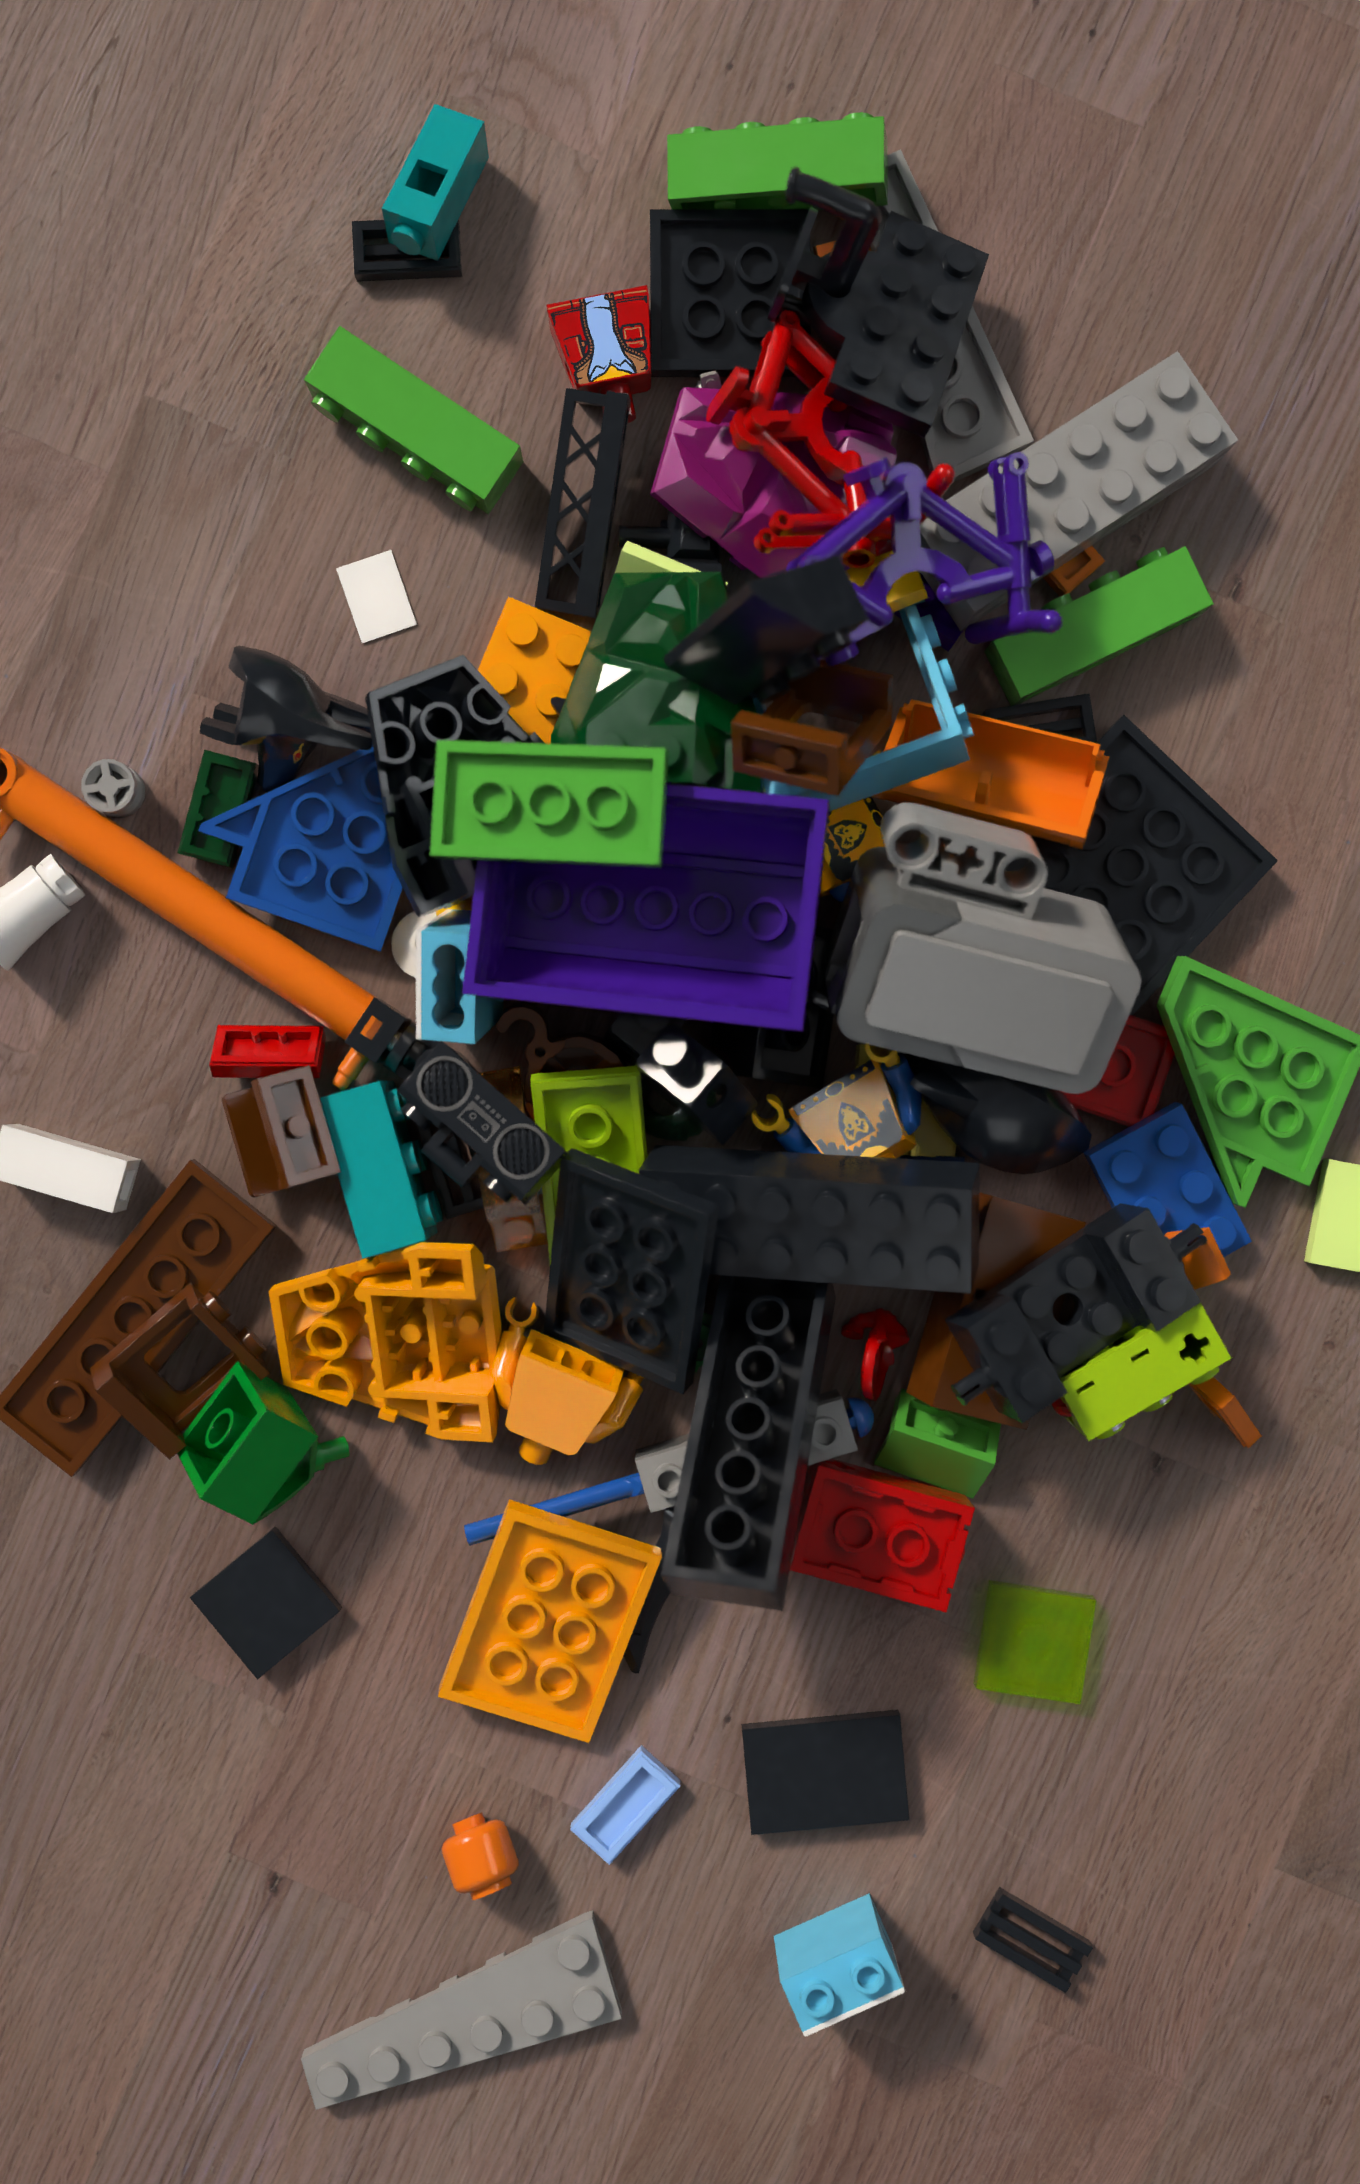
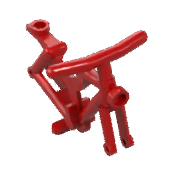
[706,310,955,569]

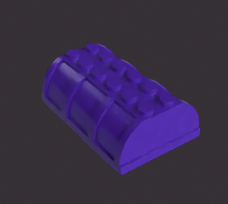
[462,784,830,1032]

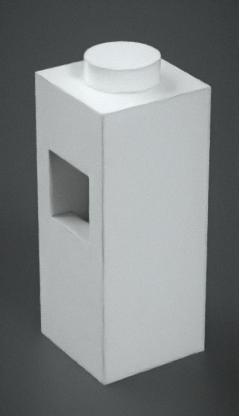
[0,1124,141,1213]

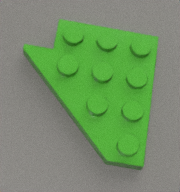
[1156,956,1360,1208]

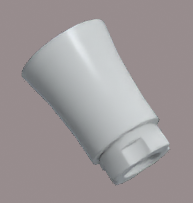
[0,854,86,971]

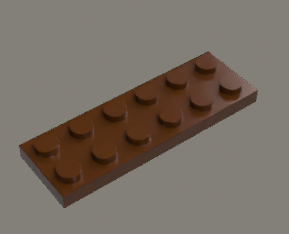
[0,1159,277,1477]

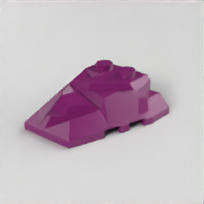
[650,387,897,579]

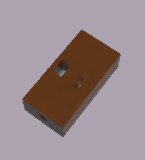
[906,1192,1086,1430]

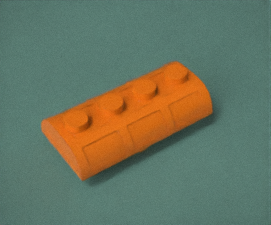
[871,699,1109,850]

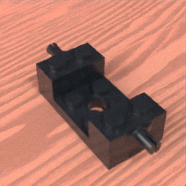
[945,1203,1207,1423]

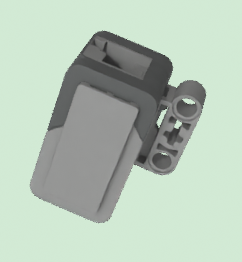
[824,802,1141,1094]

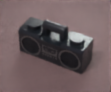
[397,1041,567,1206]

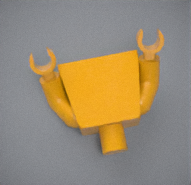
[491,1297,644,1465]

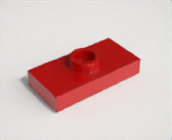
[209,1025,326,1078]

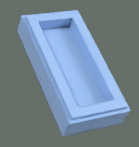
[570,1745,681,1865]

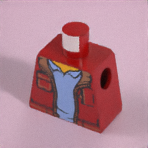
[546,285,651,423]

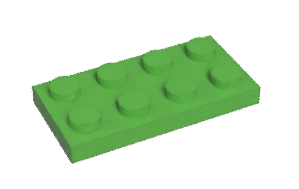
[430,740,669,868]

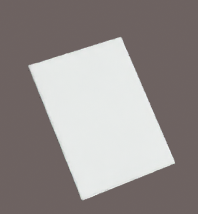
[336,550,417,643]

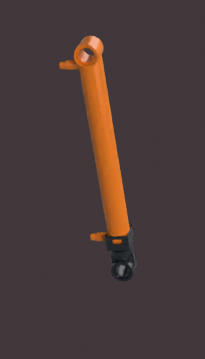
[0,748,470,1090]

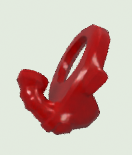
[841,1308,910,1401]

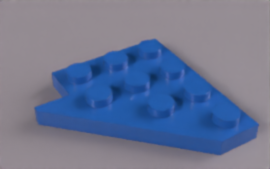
[199,745,403,952]

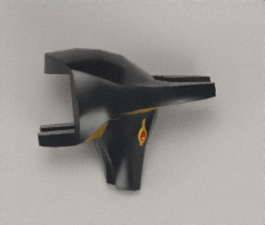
[200,645,373,792]

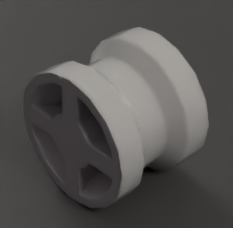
[81,759,145,818]

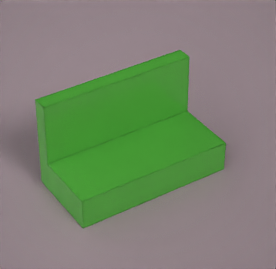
[874,1388,1001,1498]

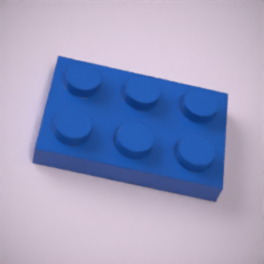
[1083,1101,1252,1257]

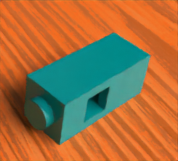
[382,104,489,261]

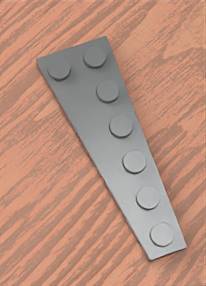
[871,149,1034,483]
[301,1910,622,2110]

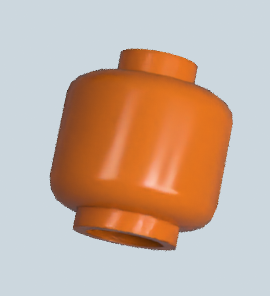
[442,1812,519,1900]

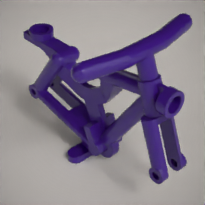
[786,452,1063,666]

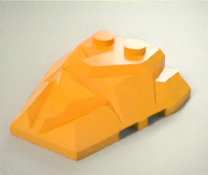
[268,1242,502,1443]

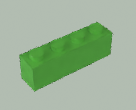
[667,112,888,211]
[304,325,523,515]
[984,546,1214,706]

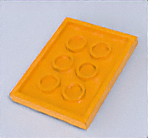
[438,1499,662,1743]

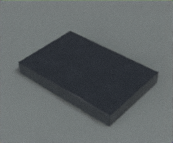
[741,1709,909,1835]

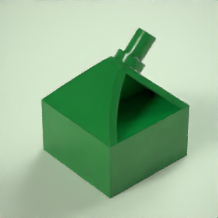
[177,1361,350,1525]

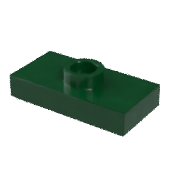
[177,750,259,868]

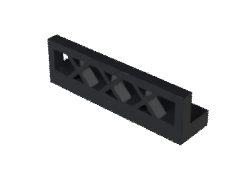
[535,388,631,618]

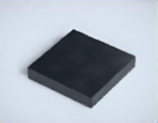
[190,1526,342,1680]

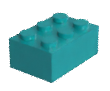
[319,1081,443,1259]

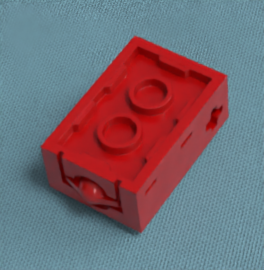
[790,1459,975,1613]

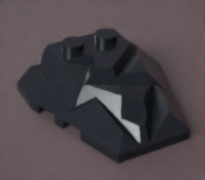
[365,655,545,917]

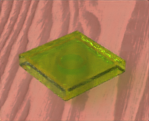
[973,1580,1096,1704]

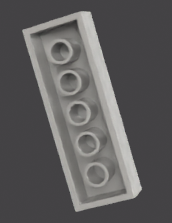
[920,351,1238,631]

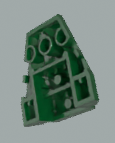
[550,572,764,793]

